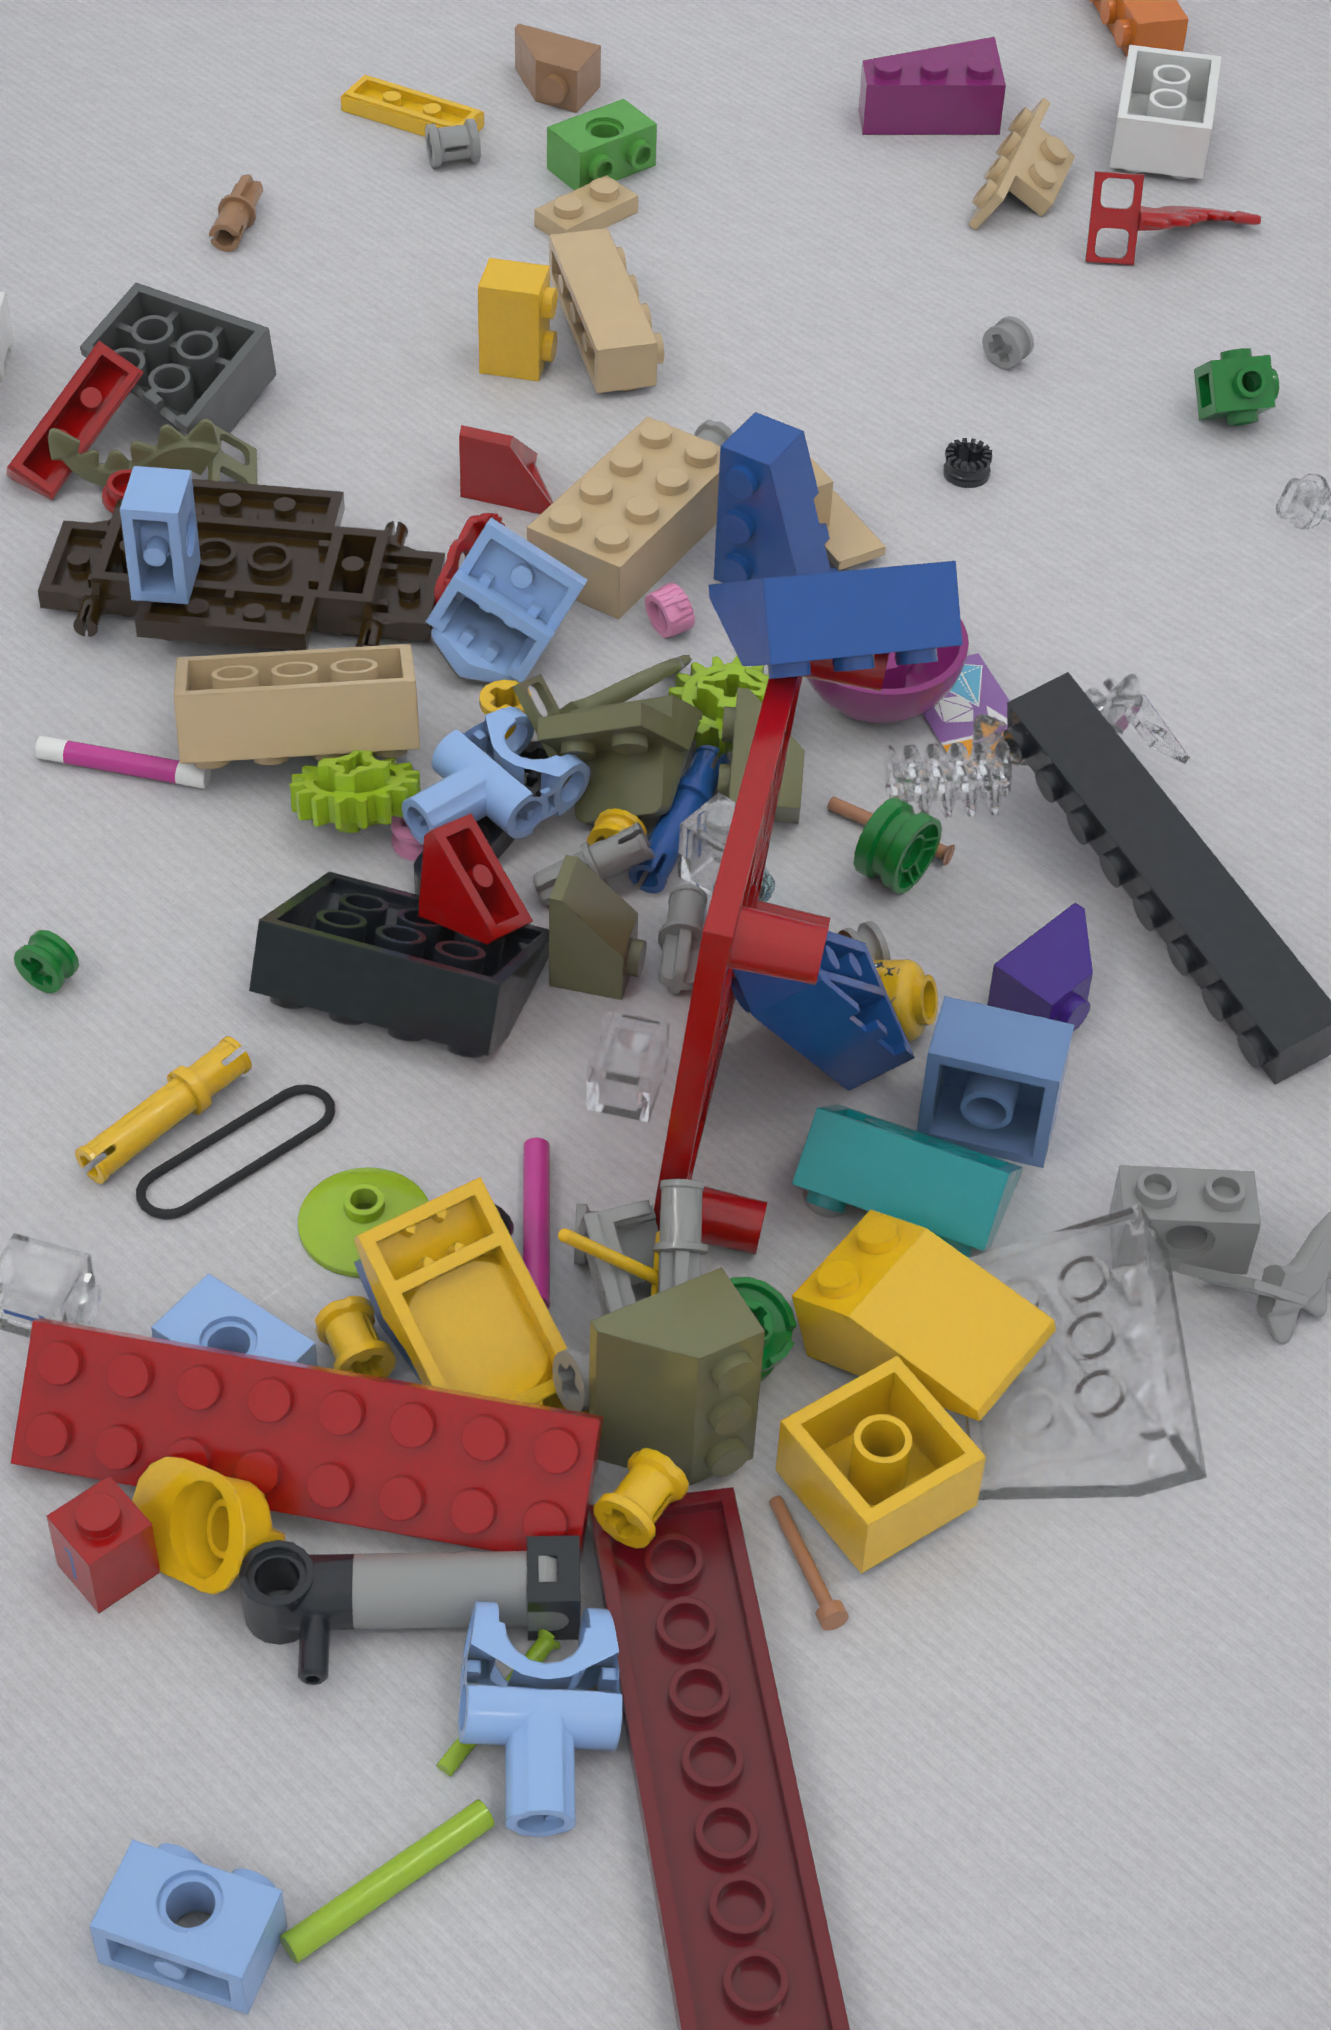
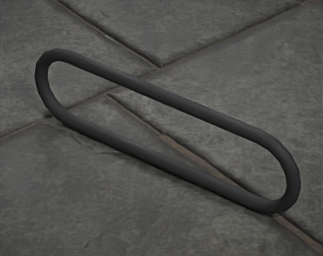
[136,1084,335,1219]

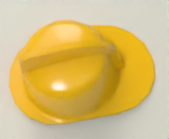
[132,1457,285,1595]

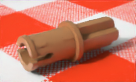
[209,174,263,252]

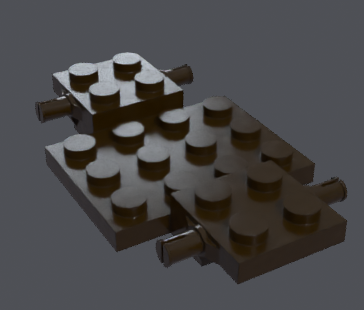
[38,479,445,651]

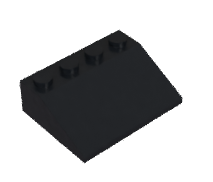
[249,871,549,1058]

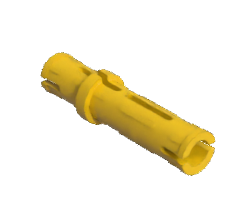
[75,1036,252,1184]

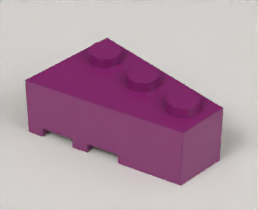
[858,37,1006,135]

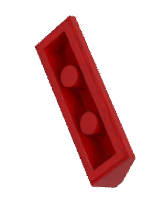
[6,341,144,500]

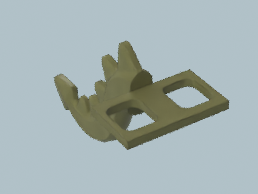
[48,419,257,487]
[512,655,692,779]

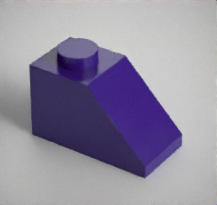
[987,902,1093,1032]

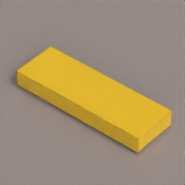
[340,75,484,137]

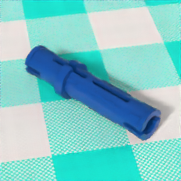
[629,745,730,893]

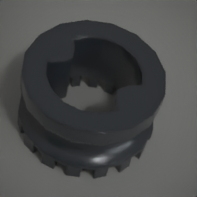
[943,438,993,488]

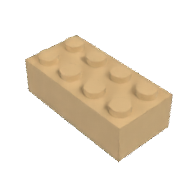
[527,416,720,620]
[173,644,420,769]

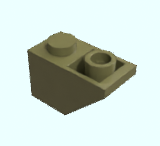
[717,688,805,824]

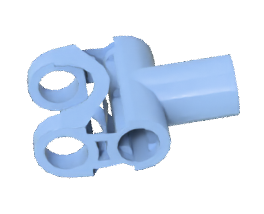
[402,706,590,845]
[458,1601,622,1837]

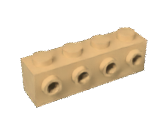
[549,228,665,393]

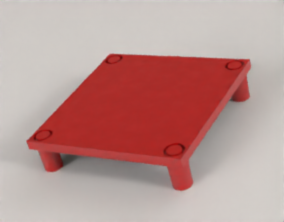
[654,653,889,1255]

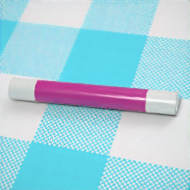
[35,735,211,789]

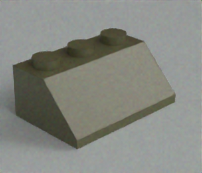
[588,1267,765,1485]

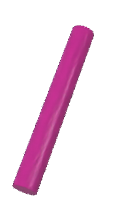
[523,1137,550,1309]

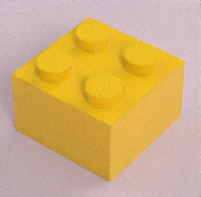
[775,1356,986,1574]

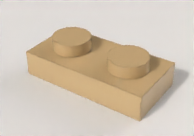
[534,175,638,235]

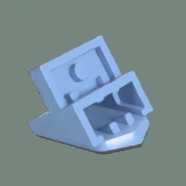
[426,518,587,684]

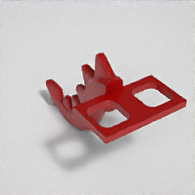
[1085,171,1261,265]

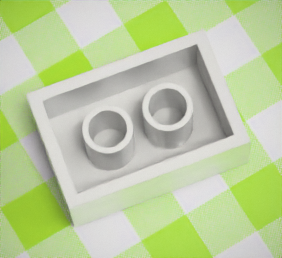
[1110,45,1221,180]

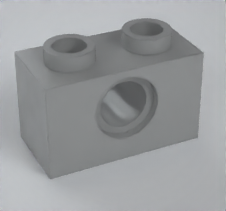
[1108,1165,1261,1274]

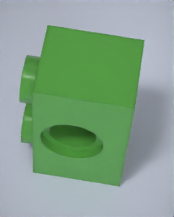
[547,99,657,190]

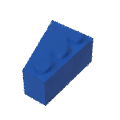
[713,412,838,583]
[731,931,915,1091]

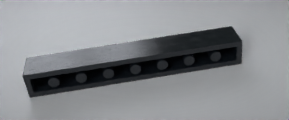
[1003,672,1331,1085]

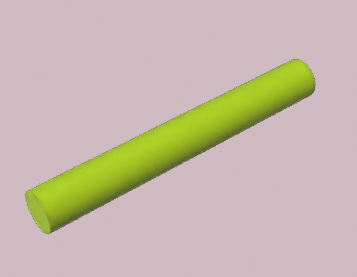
[279,1799,495,1964]

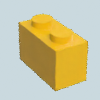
[478,258,558,381]

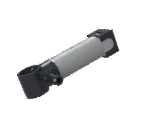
[238,1535,581,1685]

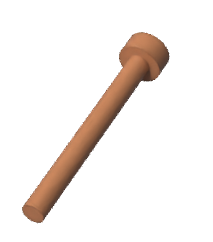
[769,1496,849,1631]

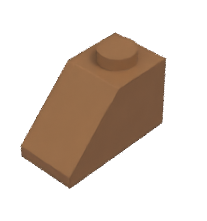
[515,24,601,113]

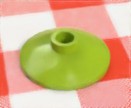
[298,1167,429,1278]

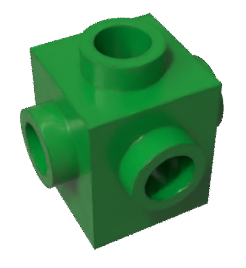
[1194,348,1279,426]

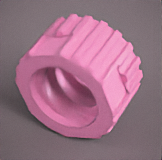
[645,582,695,638]

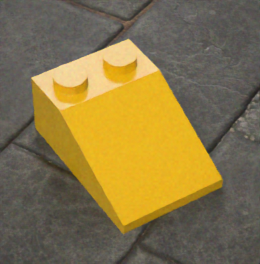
[792,1209,1056,1422]

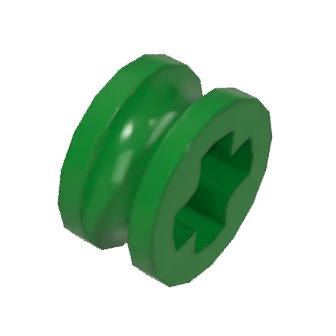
[13,930,79,993]

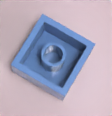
[917,996,1074,1168]

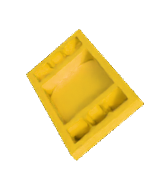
[354,1177,588,1413]

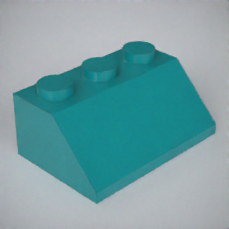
[792,1104,1023,1257]

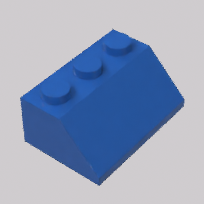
[708,561,963,679]

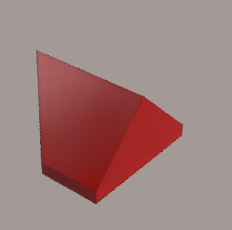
[459,425,553,514]
[418,813,533,944]

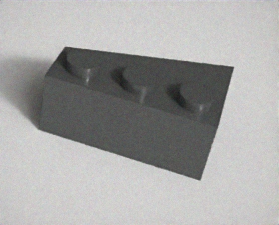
[80,282,277,441]

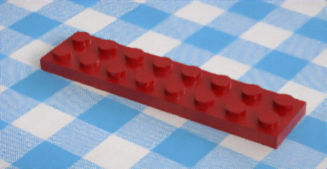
[10,1318,604,1562]

